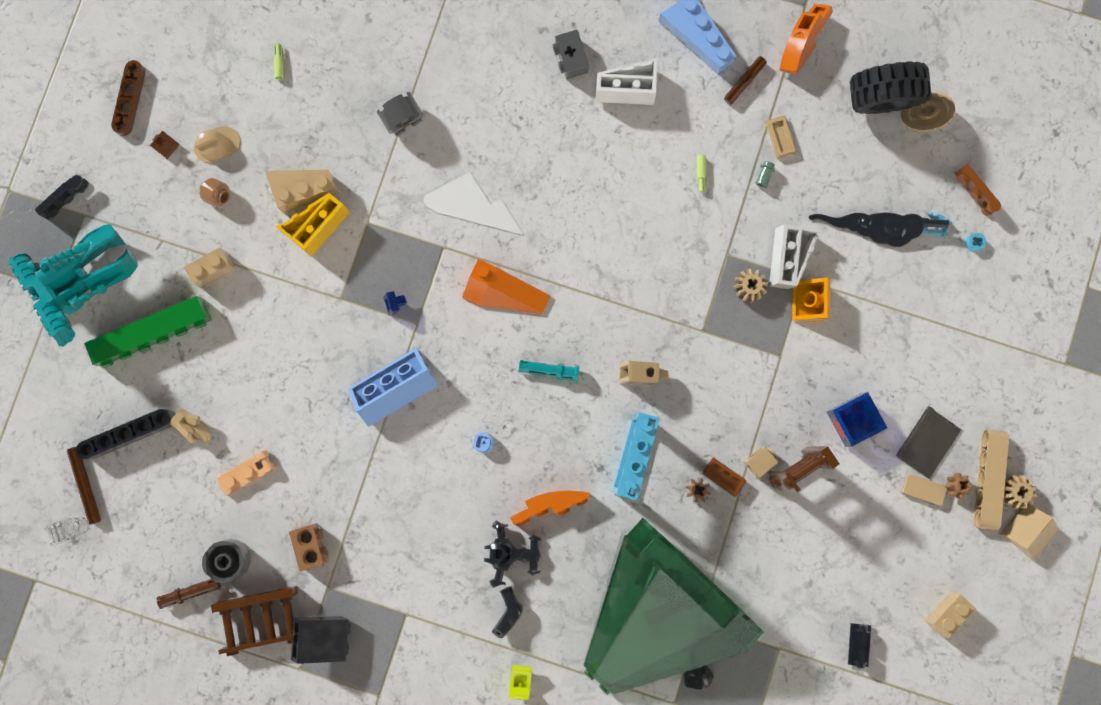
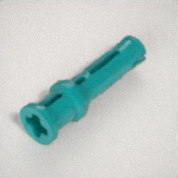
[518,360,580,383]

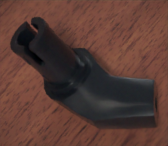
[492,586,523,638]

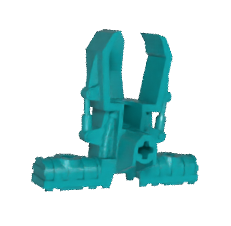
[8,224,138,347]

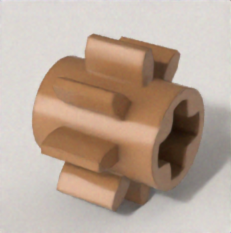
[945,473,973,498]
[685,478,711,503]

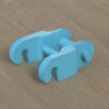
[923,212,952,237]

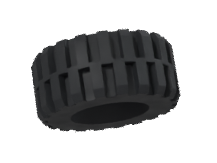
[850,61,931,114]

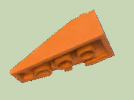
[462,259,551,314]

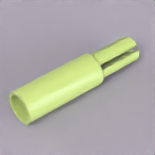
[274,43,284,80]
[697,155,706,192]

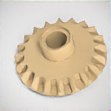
[901,92,956,133]

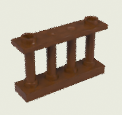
[768,446,840,493]
[211,586,298,656]

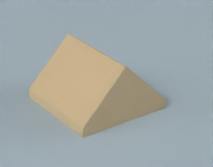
[1001,505,1059,561]

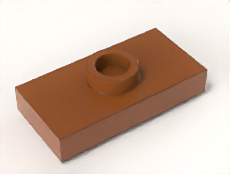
[701,457,747,497]

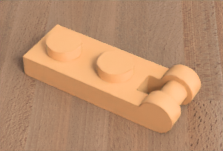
[216,450,276,496]

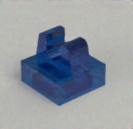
[383,291,407,316]

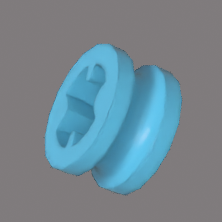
[965,233,987,251]

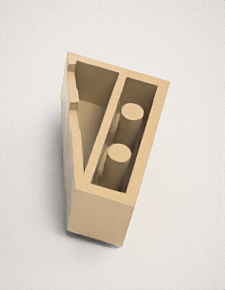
[265,169,339,213]

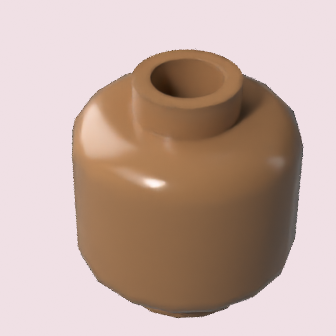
[199,178,230,207]

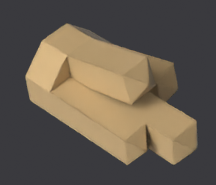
[170,408,211,443]

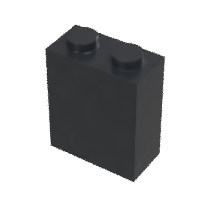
[291,616,351,664]

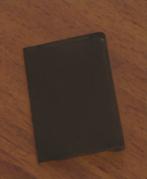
[896,406,962,479]

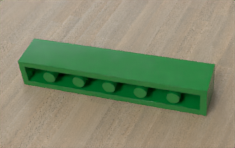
[84,296,212,368]

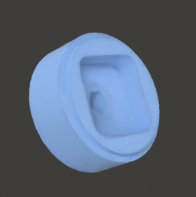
[474,432,495,453]

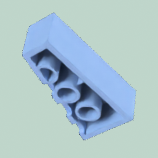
[659,0,737,75]

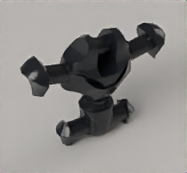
[484,520,542,588]

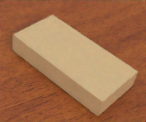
[765,115,797,159]
[901,474,947,506]

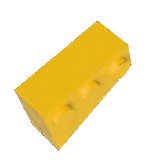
[275,193,350,257]

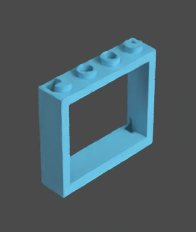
[612,412,660,501]

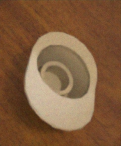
[194,126,241,163]

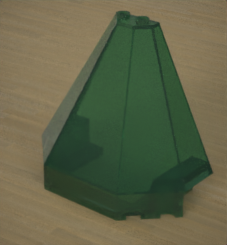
[583,518,764,695]

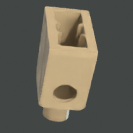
[619,361,669,385]

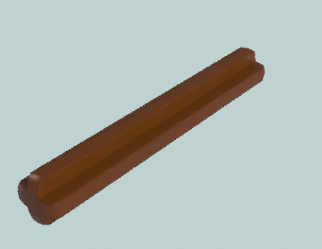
[66,447,101,525]

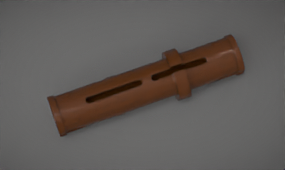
[156,579,221,609]

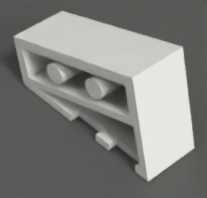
[769,224,822,289]

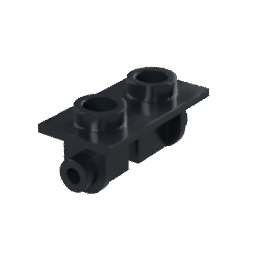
[848,623,871,668]

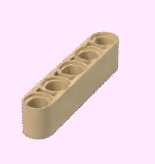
[974,429,1009,530]

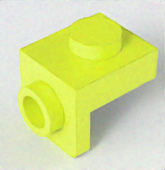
[509,665,532,700]

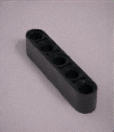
[76,409,176,459]

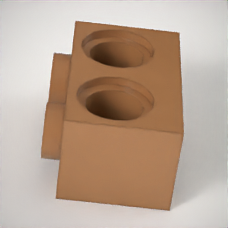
[289,523,329,571]

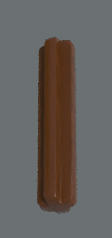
[724,56,767,105]

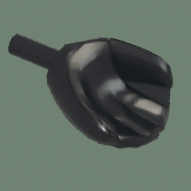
[683,648,714,690]

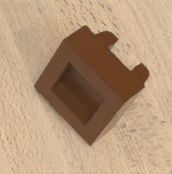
[150,131,180,159]

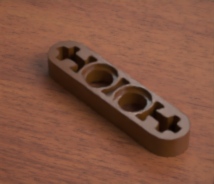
[111,60,146,136]

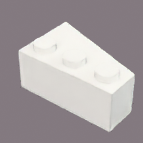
[595,58,657,105]

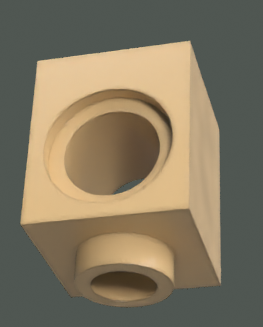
[743,447,778,478]

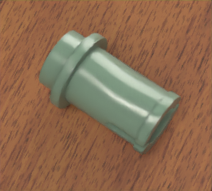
[755,161,775,188]

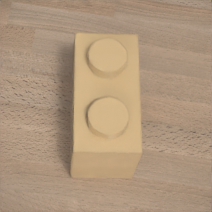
[184,248,235,288]
[925,591,976,639]

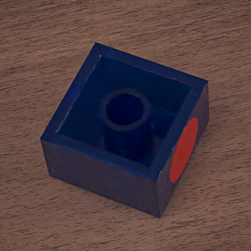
[826,392,887,447]

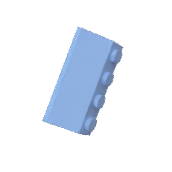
[348,348,438,427]

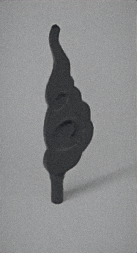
[808,212,949,247]

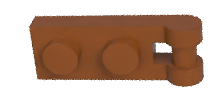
[954,164,1001,216]

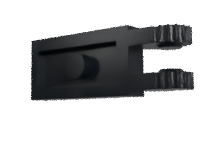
[35,174,89,220]

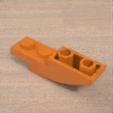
[779,3,833,74]
[510,490,591,527]

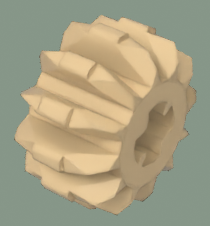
[733,268,768,303]
[1004,475,1038,509]

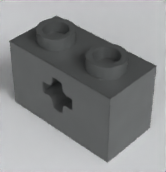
[552,29,589,79]

